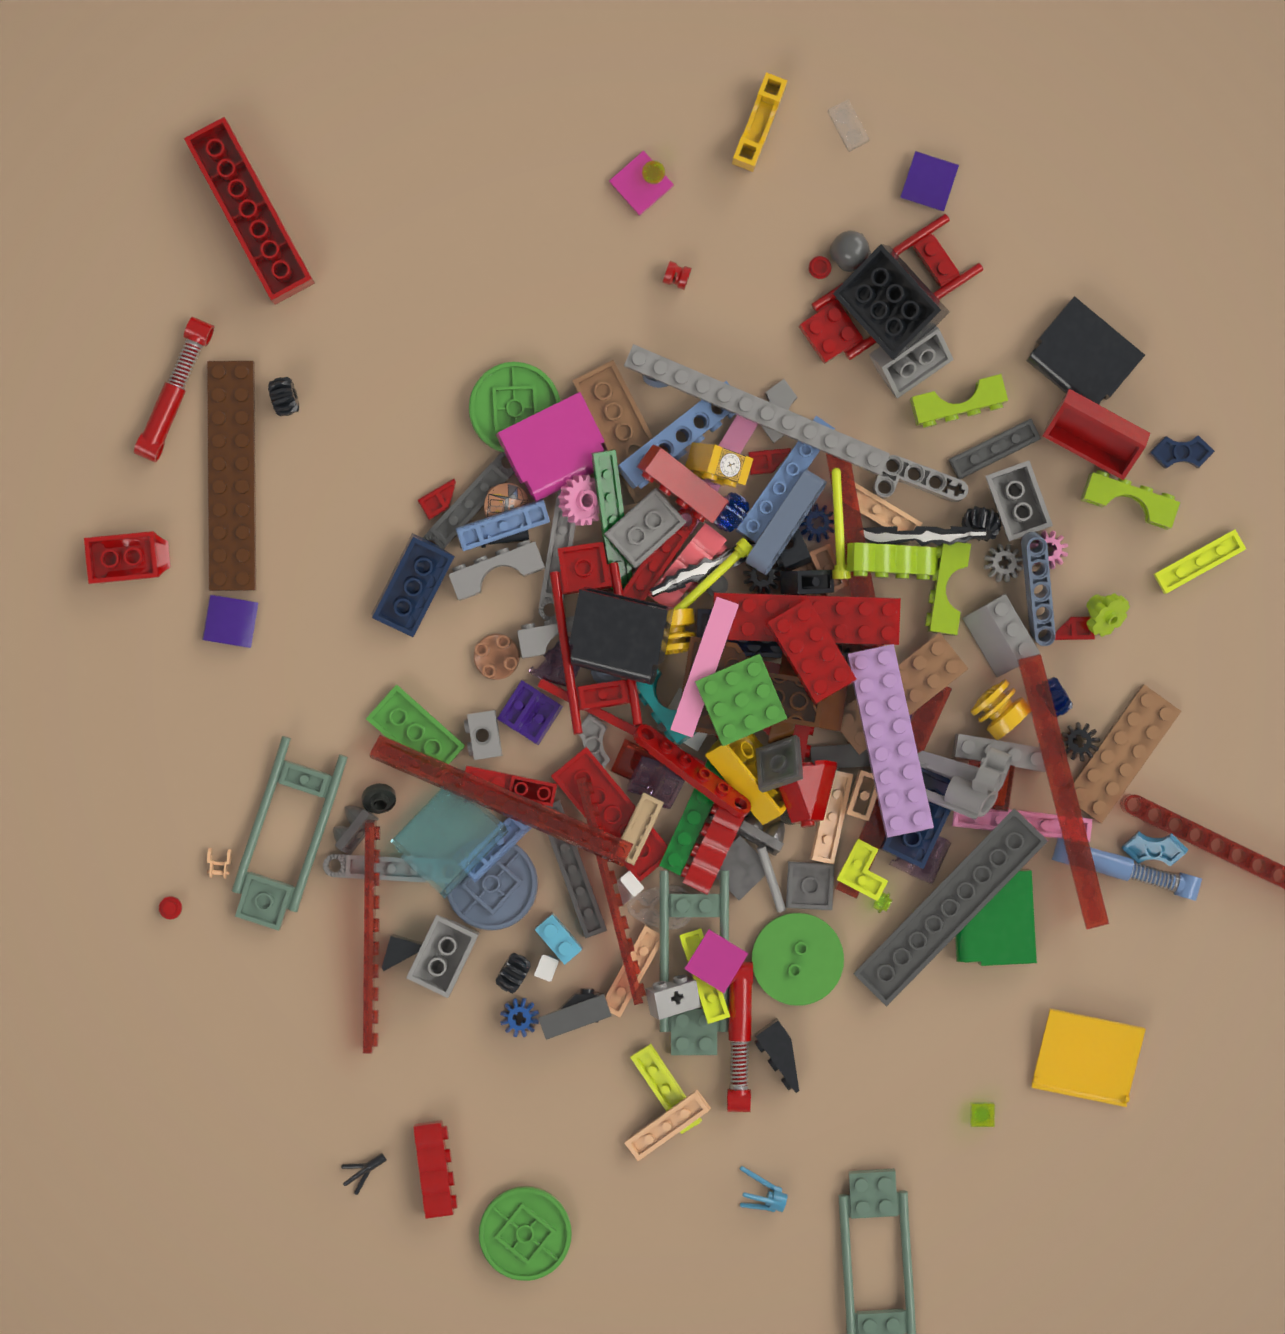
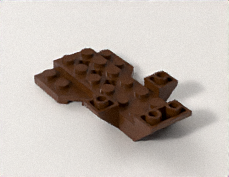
[680,636,848,744]

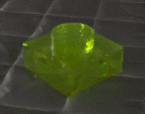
[970,1102,995,1127]

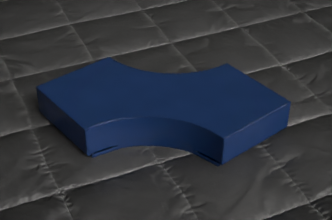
[1149,435,1215,469]

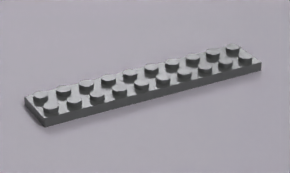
[853,808,1048,1007]

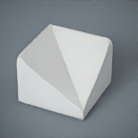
[616,870,644,905]
[534,954,559,982]

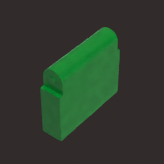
[955,869,1037,966]

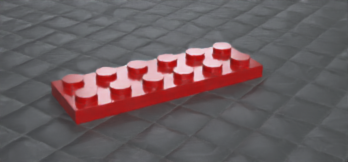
[551,746,668,882]

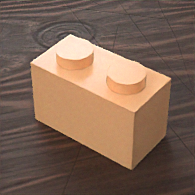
[845,770,877,821]

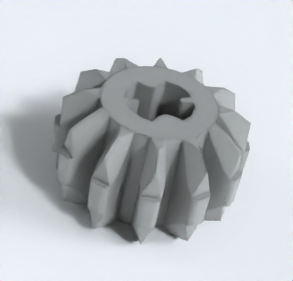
[984,544,1023,583]

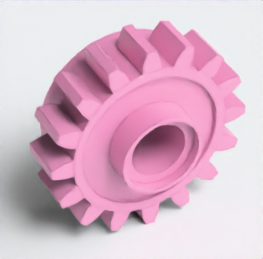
[558,475,599,526]

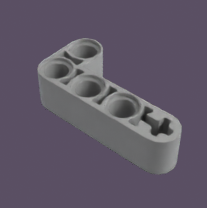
[873,455,968,502]

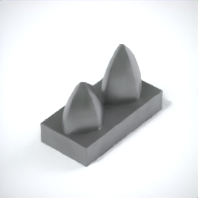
[333,806,379,855]
[737,814,785,856]

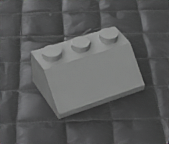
[869,326,954,399]
[985,461,1053,541]
[962,594,1040,678]
[406,915,480,998]

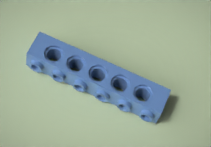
[618,381,735,489]
[736,416,835,543]

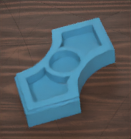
[1122,831,1188,866]

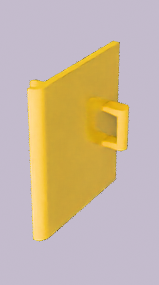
[1031,1008,1146,1107]

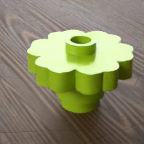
[1086,593,1130,637]

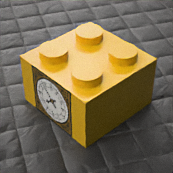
[685,442,753,488]

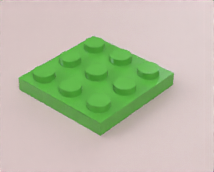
[694,654,787,746]

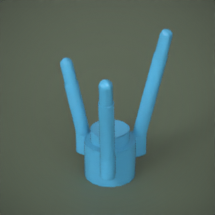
[740,1166,788,1212]

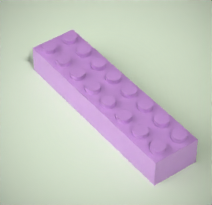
[847,644,934,838]

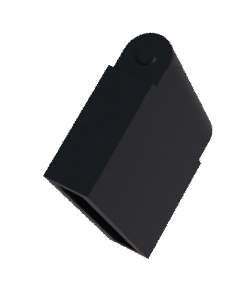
[1026,296,1145,405]
[569,587,674,685]

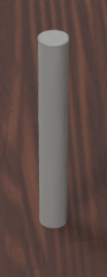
[757,845,786,912]

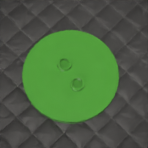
[469,362,560,452]
[751,913,844,1006]
[479,1186,572,1281]

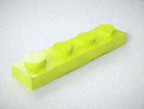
[1153,529,1246,594]
[679,929,730,1024]
[630,1043,702,1134]

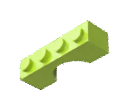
[910,374,1008,428]
[1080,470,1180,530]
[925,542,971,636]

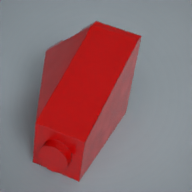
[779,760,837,828]

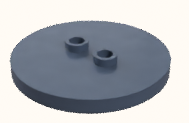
[445,838,538,930]

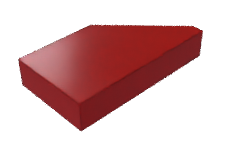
[748,448,791,475]
[418,479,456,520]
[1055,616,1095,640]

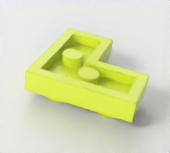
[836,838,888,901]

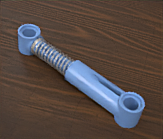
[1052,838,1202,901]

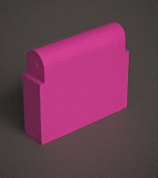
[496,392,605,502]

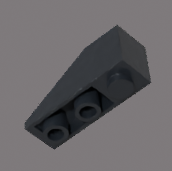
[754,1018,799,1093]

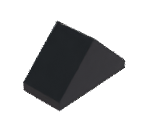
[381,934,423,971]

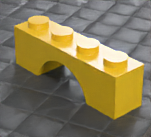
[732,72,788,172]

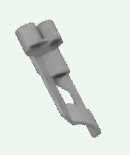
[918,747,1012,820]

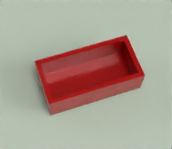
[1043,389,1150,480]
[767,598,857,705]

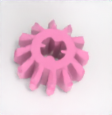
[1030,531,1068,569]

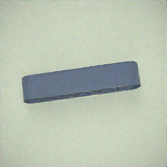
[745,469,827,575]
[1021,532,1056,646]

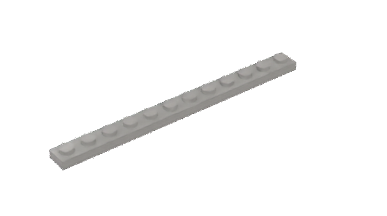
[624,344,890,476]

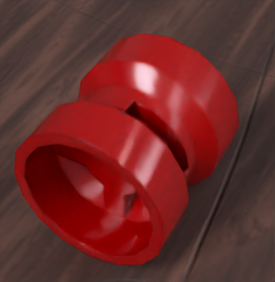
[663,261,692,290]

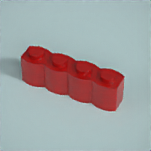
[680,803,745,895]
[413,1120,458,1219]

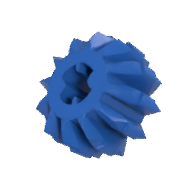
[500,998,539,1037]

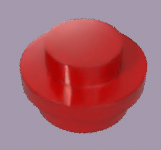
[808,256,832,279]
[159,896,182,920]

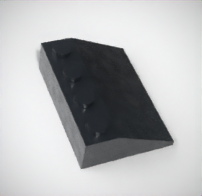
[833,244,950,360]

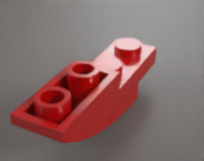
[462,765,557,807]

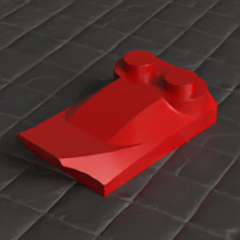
[84,531,171,584]

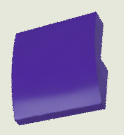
[900,151,959,211]
[202,595,258,648]
[497,680,563,745]

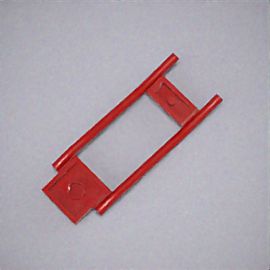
[799,214,983,364]
[549,542,643,735]

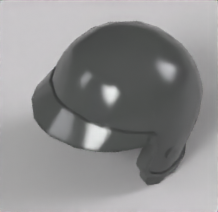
[830,231,871,272]

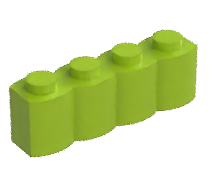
[847,543,938,580]

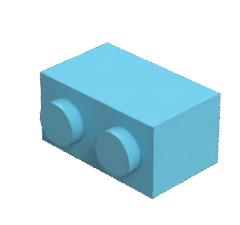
[534,913,583,965]

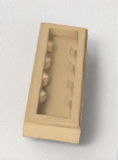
[613,792,664,865]

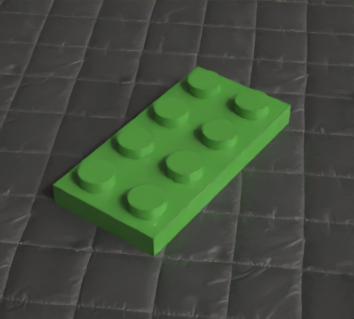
[366,684,466,780]

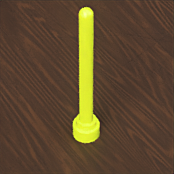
[832,468,851,579]
[674,537,753,610]

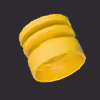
[665,608,696,655]
[970,679,1033,740]

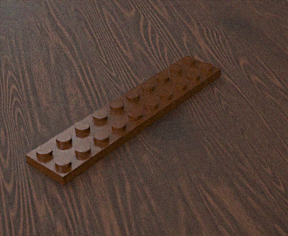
[207,361,256,591]

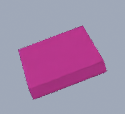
[609,150,674,216]
[685,929,748,993]

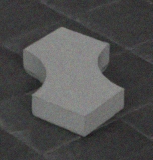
[760,379,798,444]
[578,713,611,768]

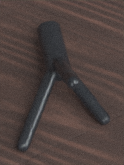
[341,1153,387,1195]

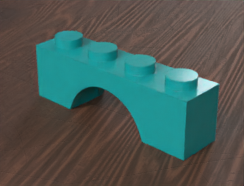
[636,668,697,745]

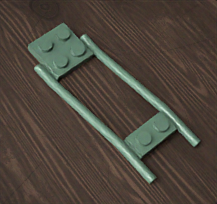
[232,736,348,931]
[660,870,729,1055]
[839,1168,916,1334]

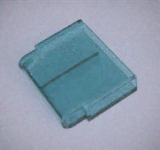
[390,781,509,899]

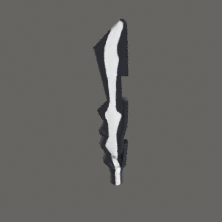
[859,526,986,546]
[649,539,756,597]

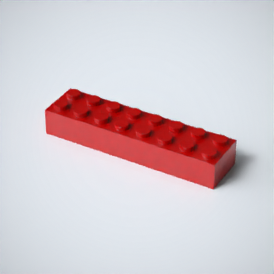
[184,117,315,305]
[713,592,901,645]

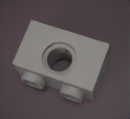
[464,710,503,760]

